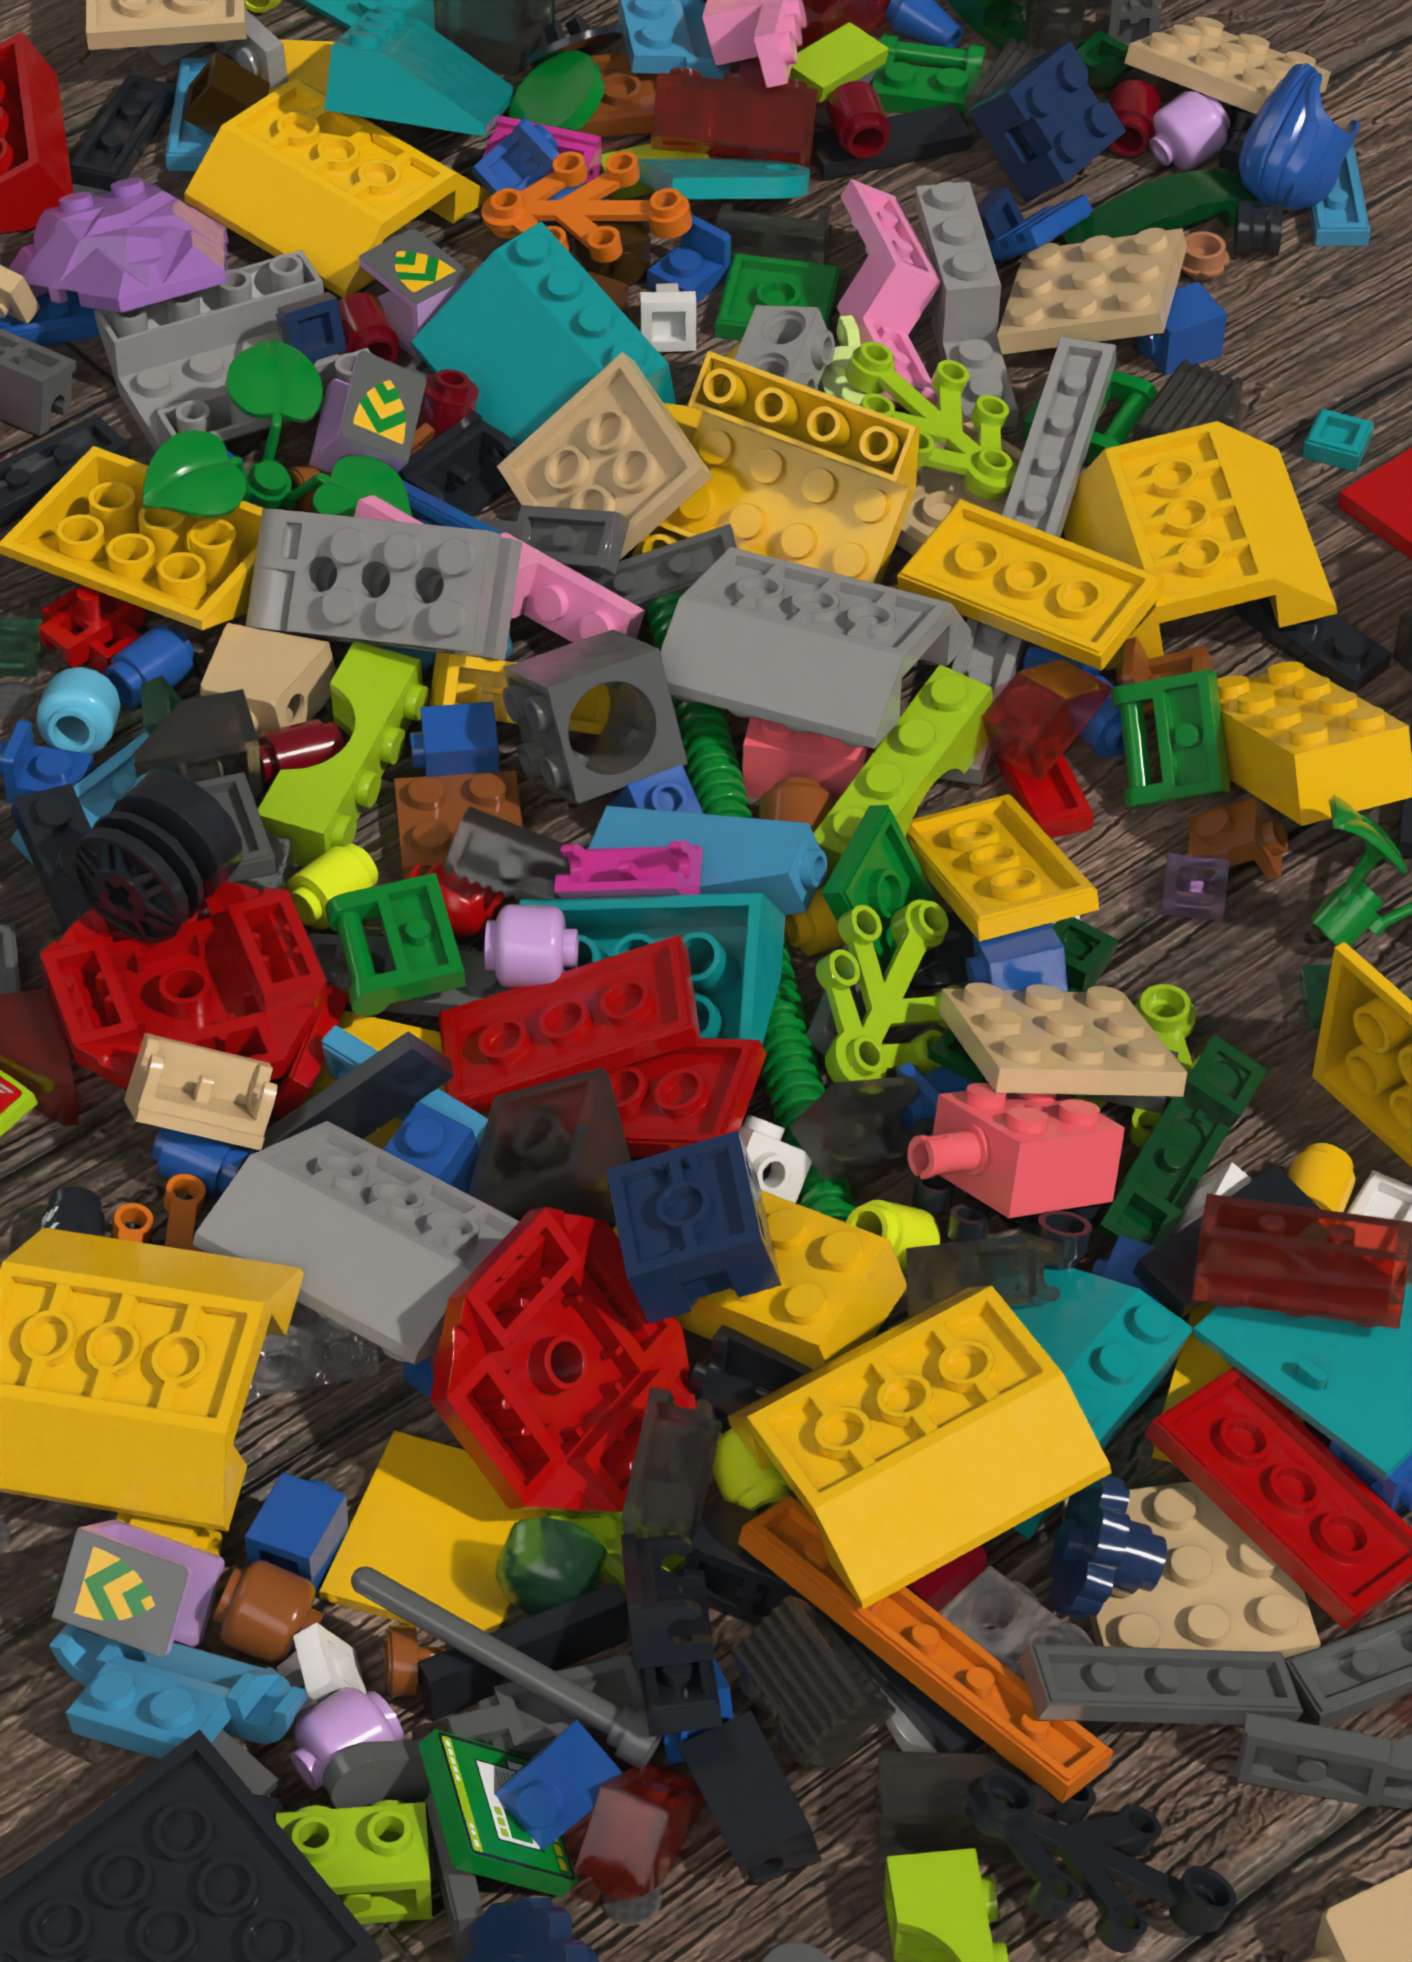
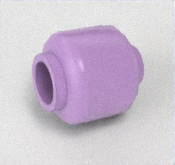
[1149,91,1230,171]
[485,904,579,988]
[290,1687,404,1791]

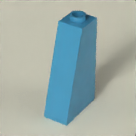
[588,806,827,915]

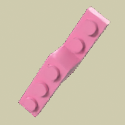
[702,0,807,88]
[837,179,942,409]
[354,495,645,643]

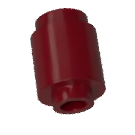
[1109,80,1162,157]
[827,81,891,159]
[338,293,399,363]
[415,369,479,440]
[251,719,345,786]

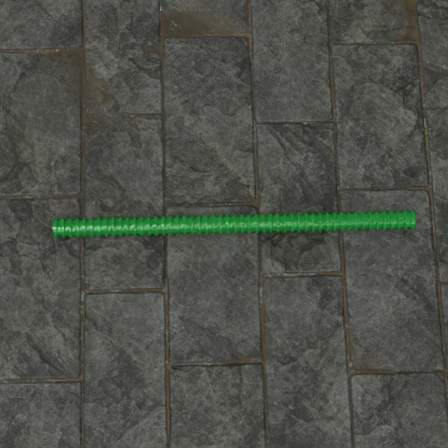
[646,593,888,1338]

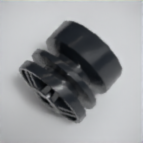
[69,770,243,943]

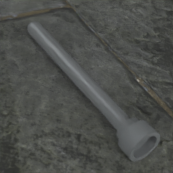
[351,1566,664,1771]

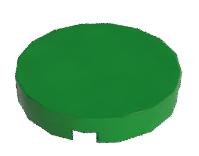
[509,50,605,131]

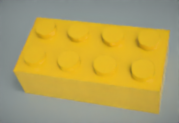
[1217,662,1412,826]
[613,1190,908,1370]

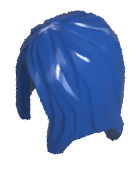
[1238,63,1361,211]

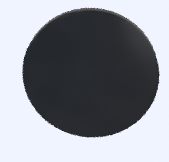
[522,15,623,73]

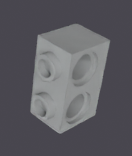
[734,305,835,390]

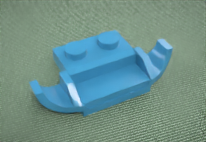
[618,0,734,105]
[49,1623,307,1759]

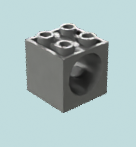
[502,629,688,804]

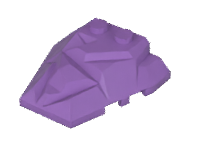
[8,178,229,313]

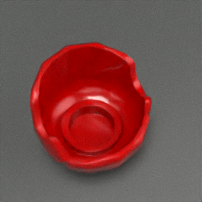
[406,863,504,940]

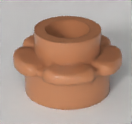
[1181,231,1230,281]

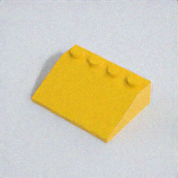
[0,446,265,630]
[1312,942,1412,1167]

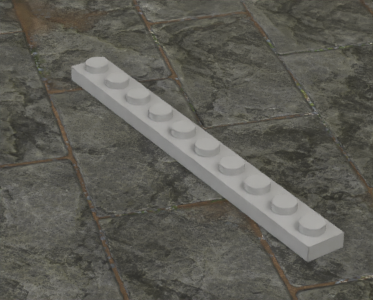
[940,337,1116,785]

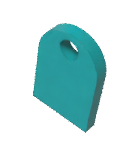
[638,158,810,199]

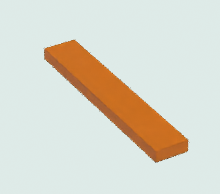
[738,1495,1114,1804]

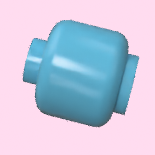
[36,667,121,754]

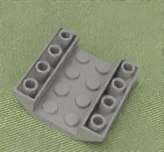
[94,250,371,453]
[660,547,971,749]
[192,1121,519,1365]

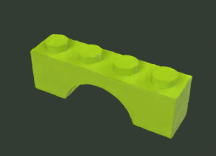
[258,641,429,867]
[813,664,996,886]
[883,1848,1009,1962]

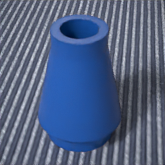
[885,0,964,48]

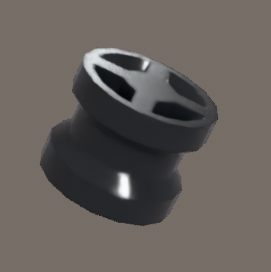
[1233,200,1282,257]

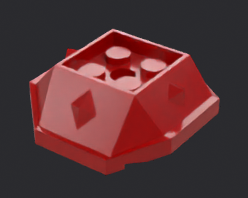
[40,881,328,1091]
[430,1207,699,1514]

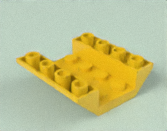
[184,78,490,298]
[632,351,920,585]
[1062,421,1337,671]
[0,1228,304,1531]
[727,1285,1112,1610]

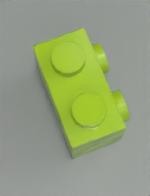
[276,1800,433,1924]

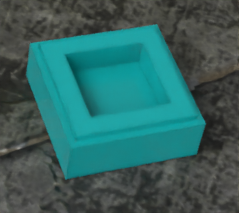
[1302,408,1374,472]

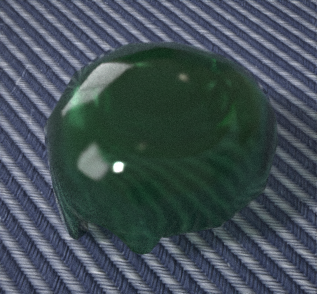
[495,1517,608,1616]

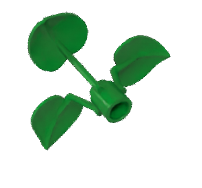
[142,340,412,518]
[1309,795,1412,947]

